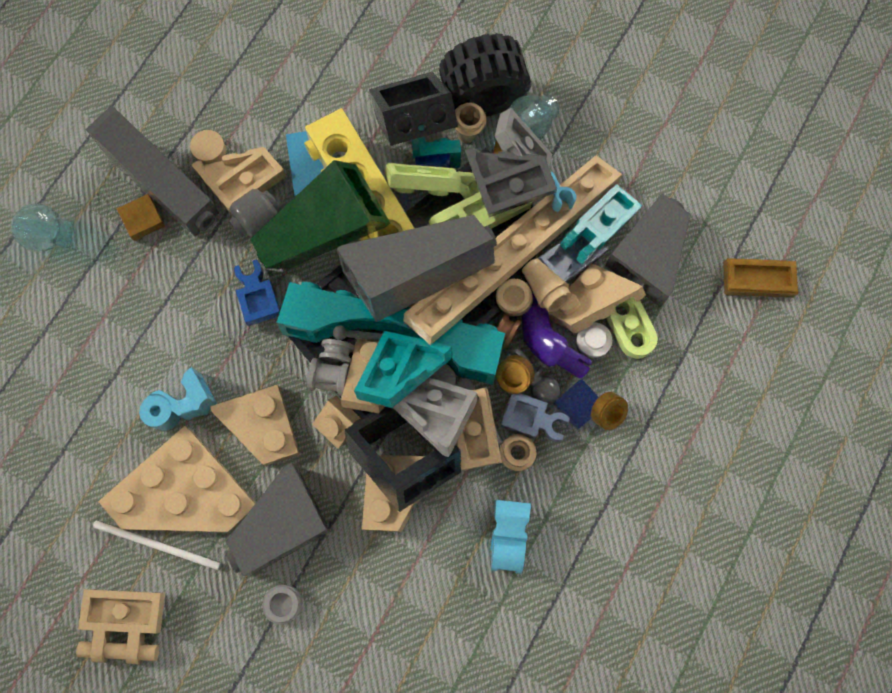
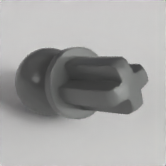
[505,349,560,405]

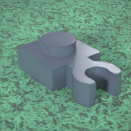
[500,393,570,442]

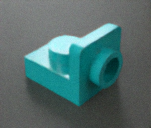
[411,125,461,168]

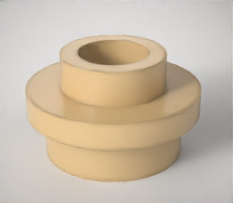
[500,434,536,471]

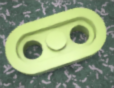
[606,297,658,359]

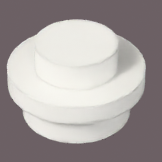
[576,323,613,358]

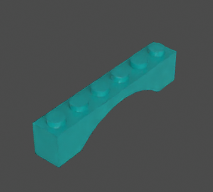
[277,282,505,385]

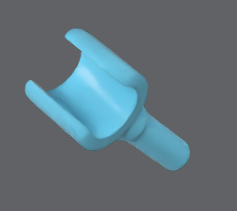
[551,172,577,212]

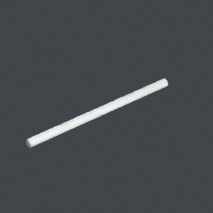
[93,520,221,570]

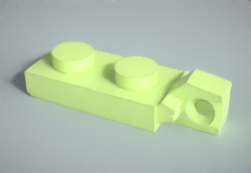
[385,163,479,199]

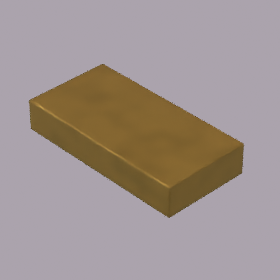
[723,258,798,298]

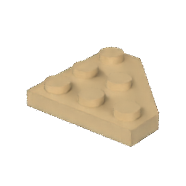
[98,425,256,533]

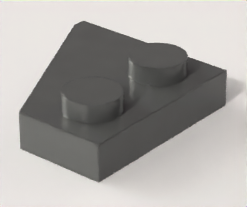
[465,149,557,217]

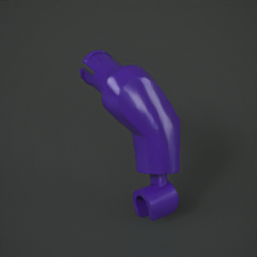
[522,284,592,379]

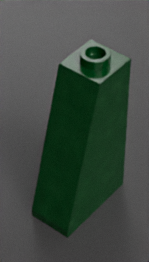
[250,160,390,269]

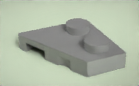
[495,108,552,204]
[393,378,477,457]

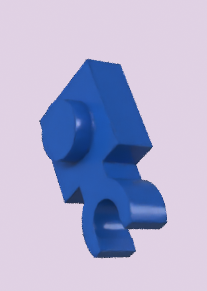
[234,260,280,326]

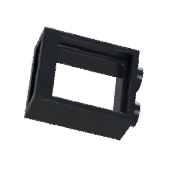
[369,72,458,146]
[345,406,461,512]

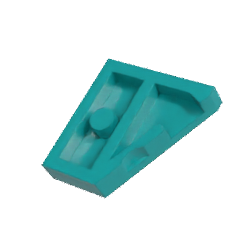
[354,331,453,408]

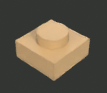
[312,396,361,449]

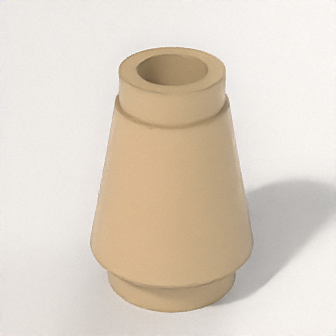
[455,103,486,143]
[522,258,572,312]

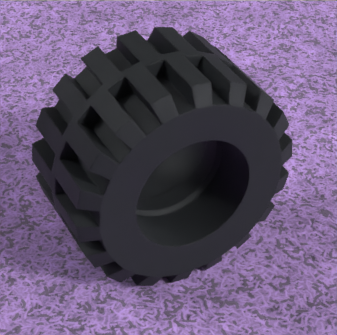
[439,33,531,117]

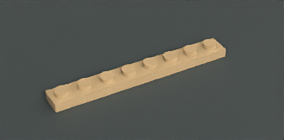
[404,155,622,345]

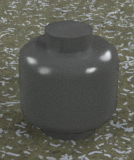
[229,189,282,239]

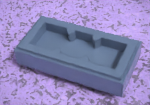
[538,235,608,282]

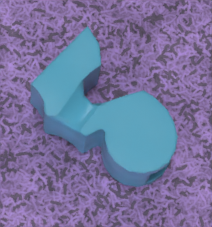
[139,367,217,431]
[490,500,531,574]

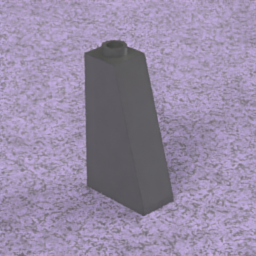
[85,106,219,237]
[337,215,497,322]

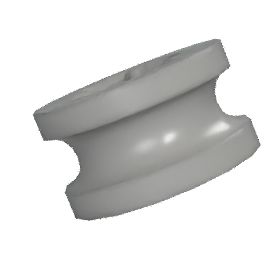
[319,339,355,366]

